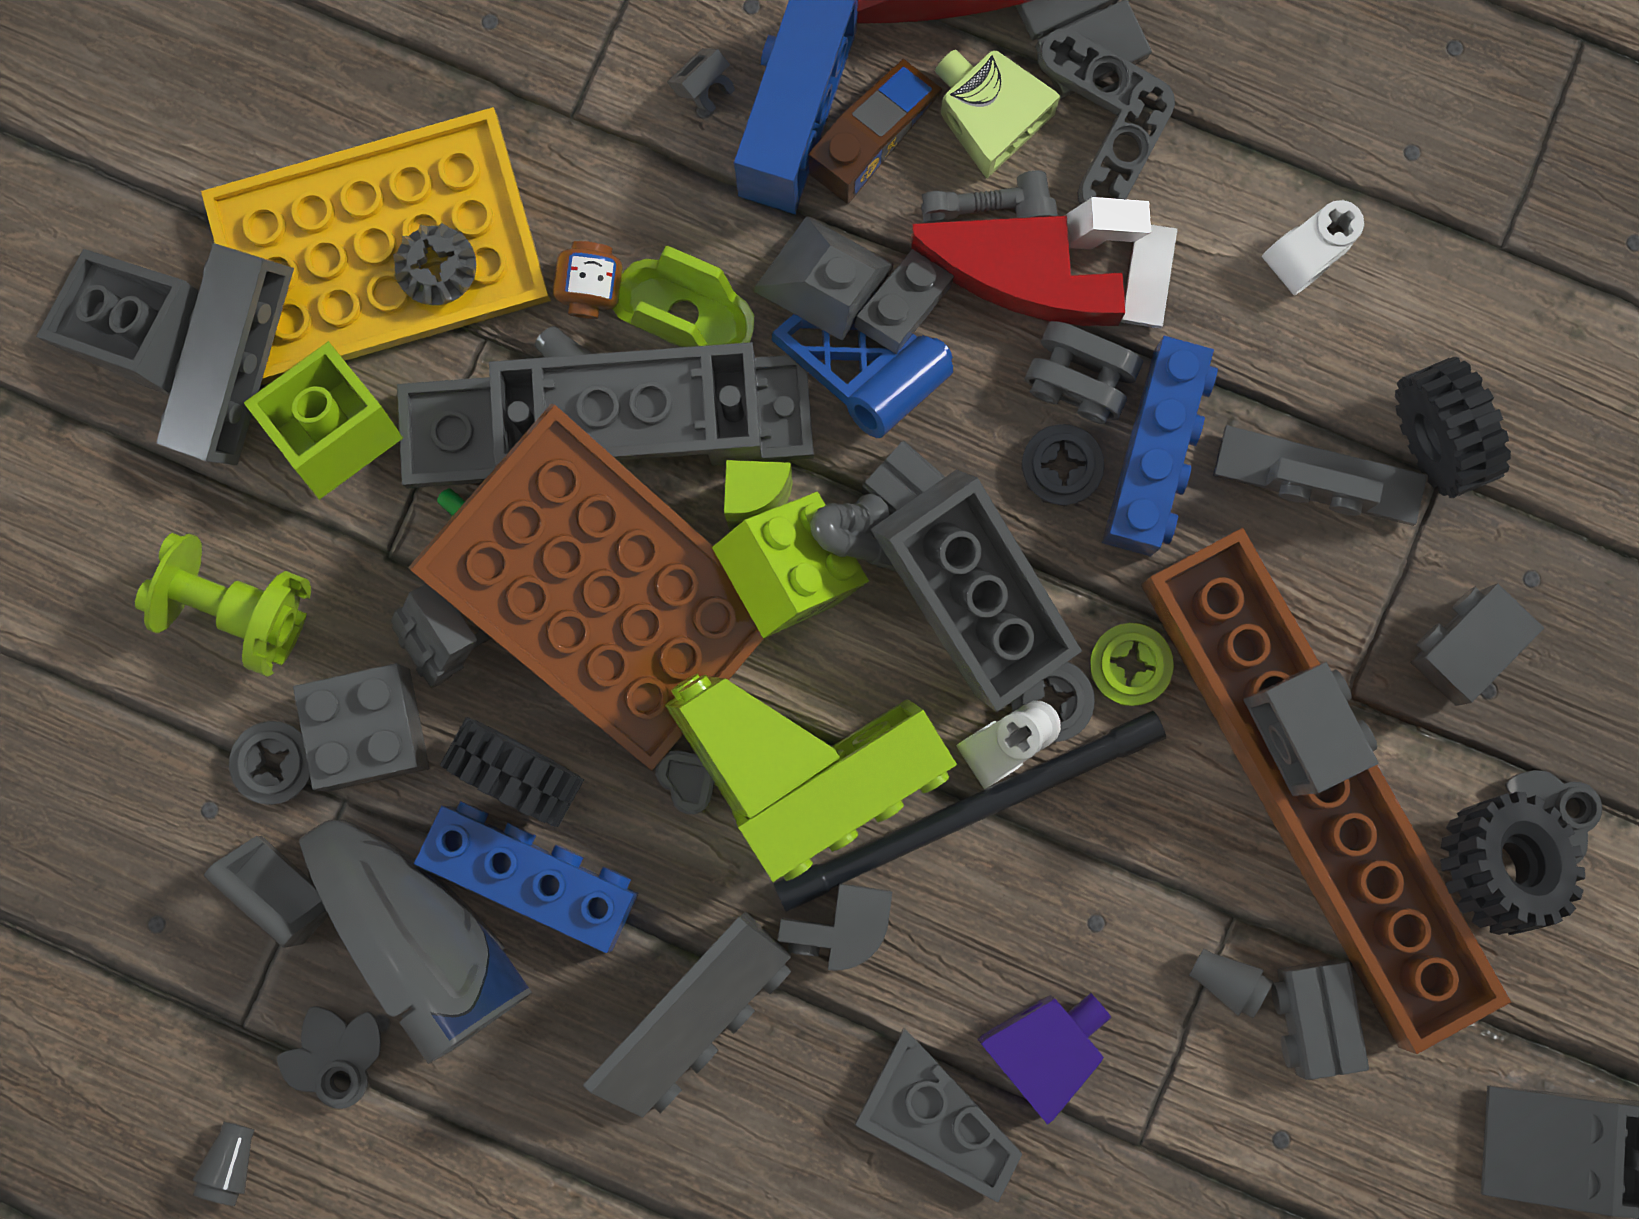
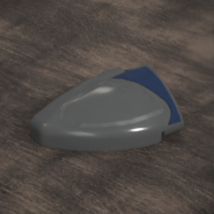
[299,820,532,1064]

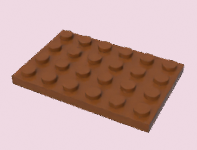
[408,404,763,771]

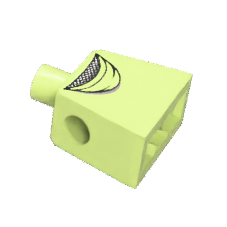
[935,49,1060,178]

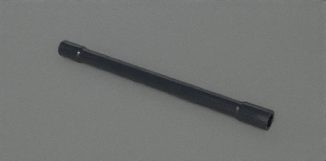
[773,710,1166,912]

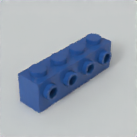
[1102,336,1218,557]
[414,801,639,953]

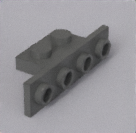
[1213,425,1427,526]

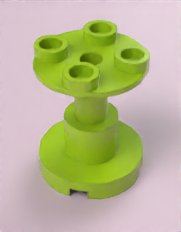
[135,533,311,677]

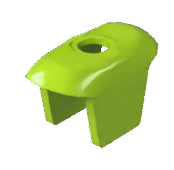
[613,246,754,347]

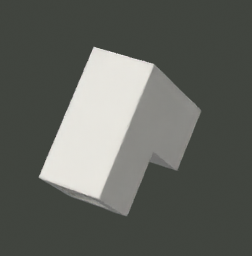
[1064,197,1151,250]

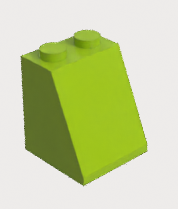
[665,674,840,819]

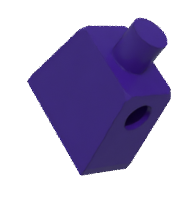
[978,993,1112,1125]

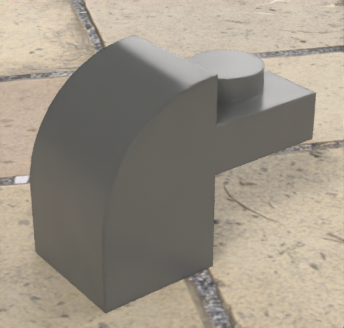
[778,884,893,971]

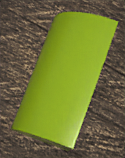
[724,460,793,530]

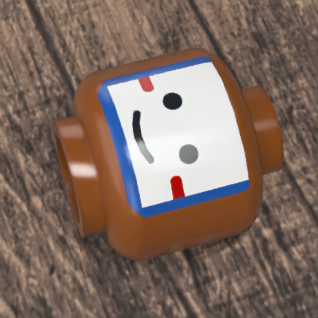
[553,241,623,319]

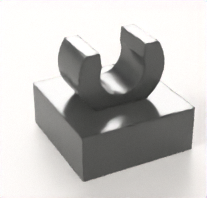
[667,48,735,112]

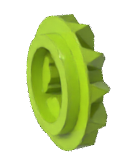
[1090,623,1174,706]

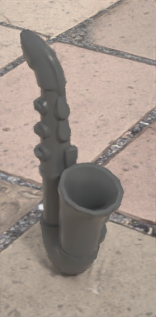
[810,493,897,572]

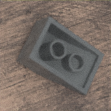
[36,249,199,396]

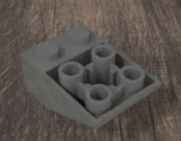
[1481,1085,1639,1219]

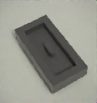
[854,249,954,354]

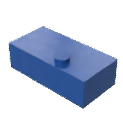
[734,0,858,214]

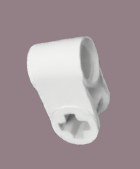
[1262,200,1364,296]
[956,701,1061,790]

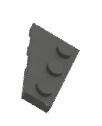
[855,1028,1022,1203]

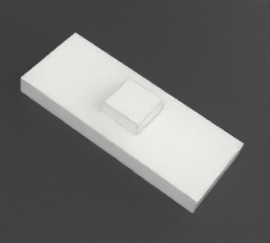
[1121,224,1177,329]

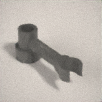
[921,170,1058,223]

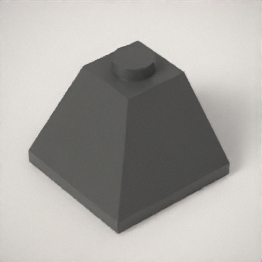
[754,216,894,341]

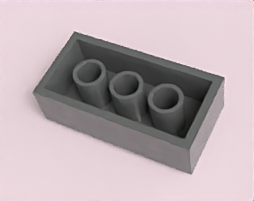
[870,469,1082,712]

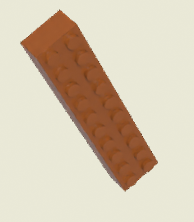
[1141,528,1511,1054]

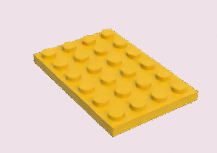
[201,107,551,385]

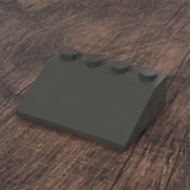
[583,912,792,1118]

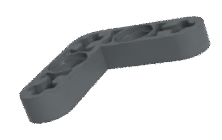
[1037,28,1175,205]

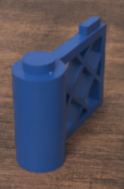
[771,314,953,438]

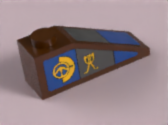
[809,59,942,204]

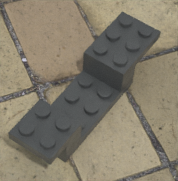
[397,342,814,488]

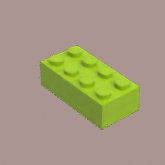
[732,699,957,882]

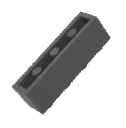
[156,243,294,465]

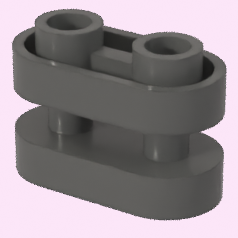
[1024,321,1143,424]

